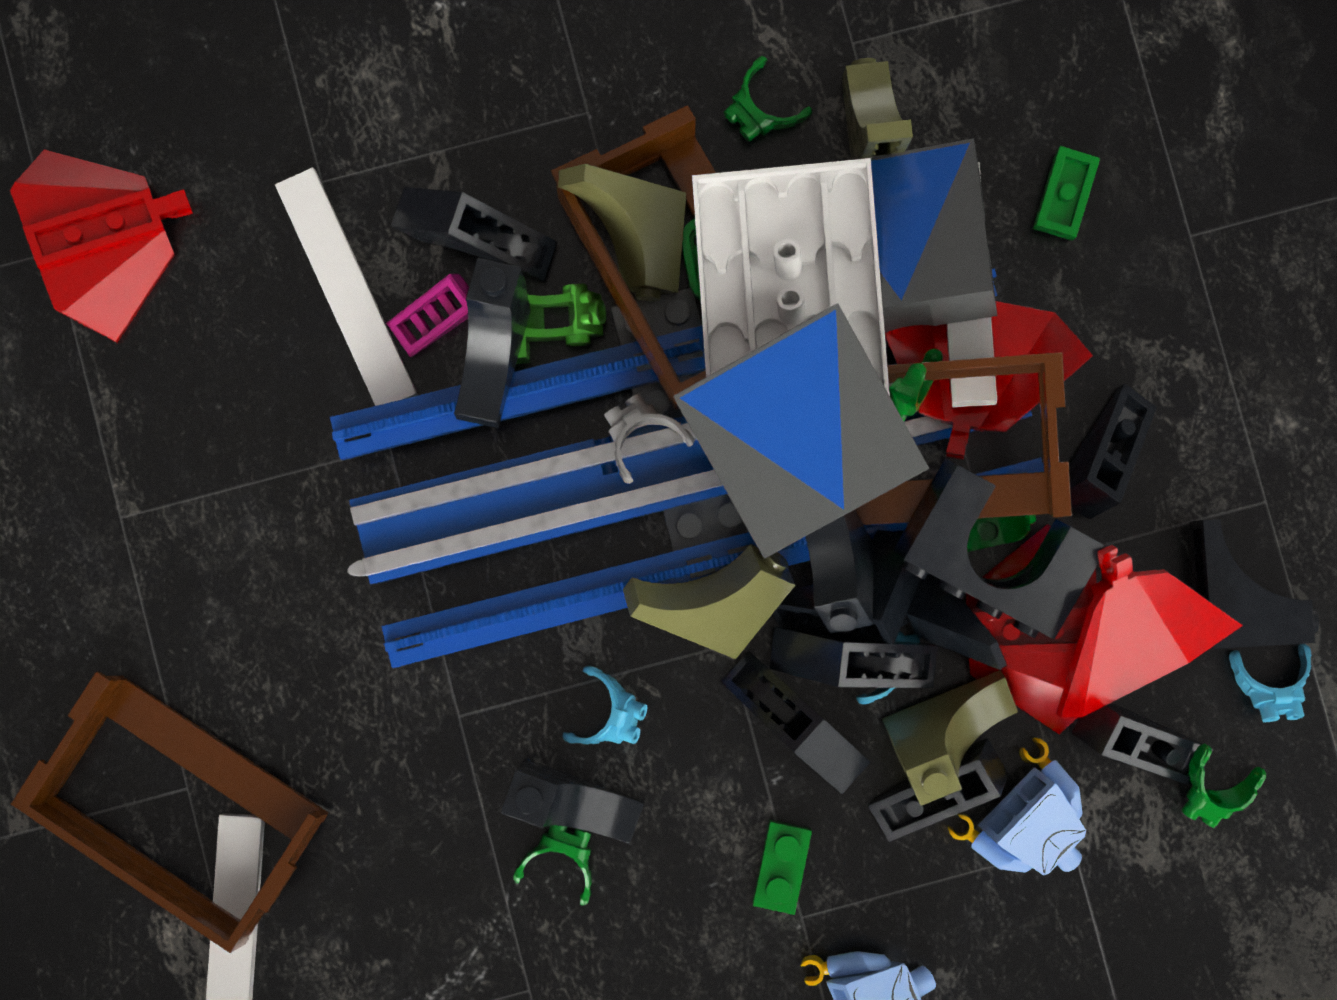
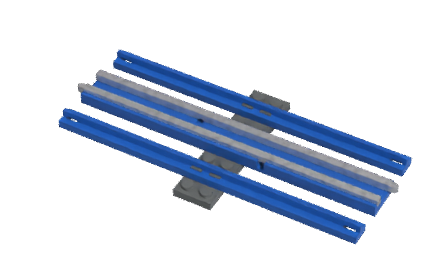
[330,268,1044,668]

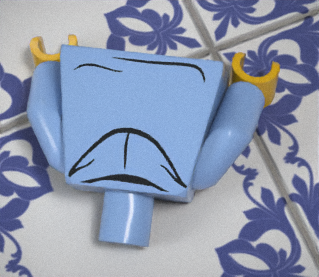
[948,738,1086,875]
[800,951,936,1000]

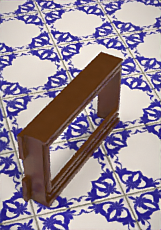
[551,105,716,410]
[855,352,1072,525]
[11,672,329,953]

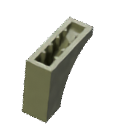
[842,58,913,160]
[558,164,686,302]
[623,544,795,659]
[882,670,1018,806]

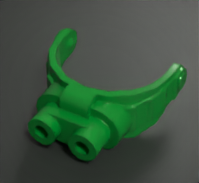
[723,56,813,142]
[889,348,943,421]
[967,515,1036,552]
[1181,744,1266,828]
[513,825,592,906]

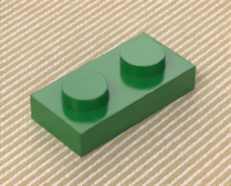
[1032,146,1100,241]
[752,820,812,915]

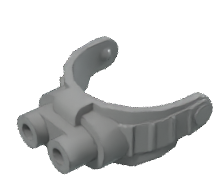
[604,393,694,484]

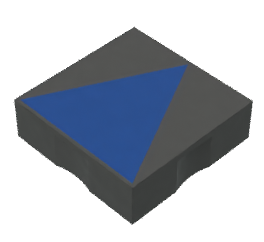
[870,138,998,333]
[673,303,930,559]

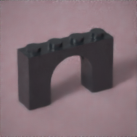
[893,458,1107,639]

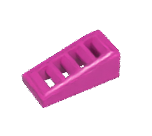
[386,274,469,357]

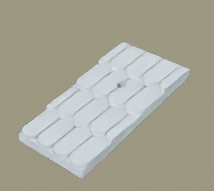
[692,158,890,396]

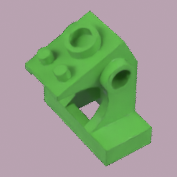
[516,276,606,364]

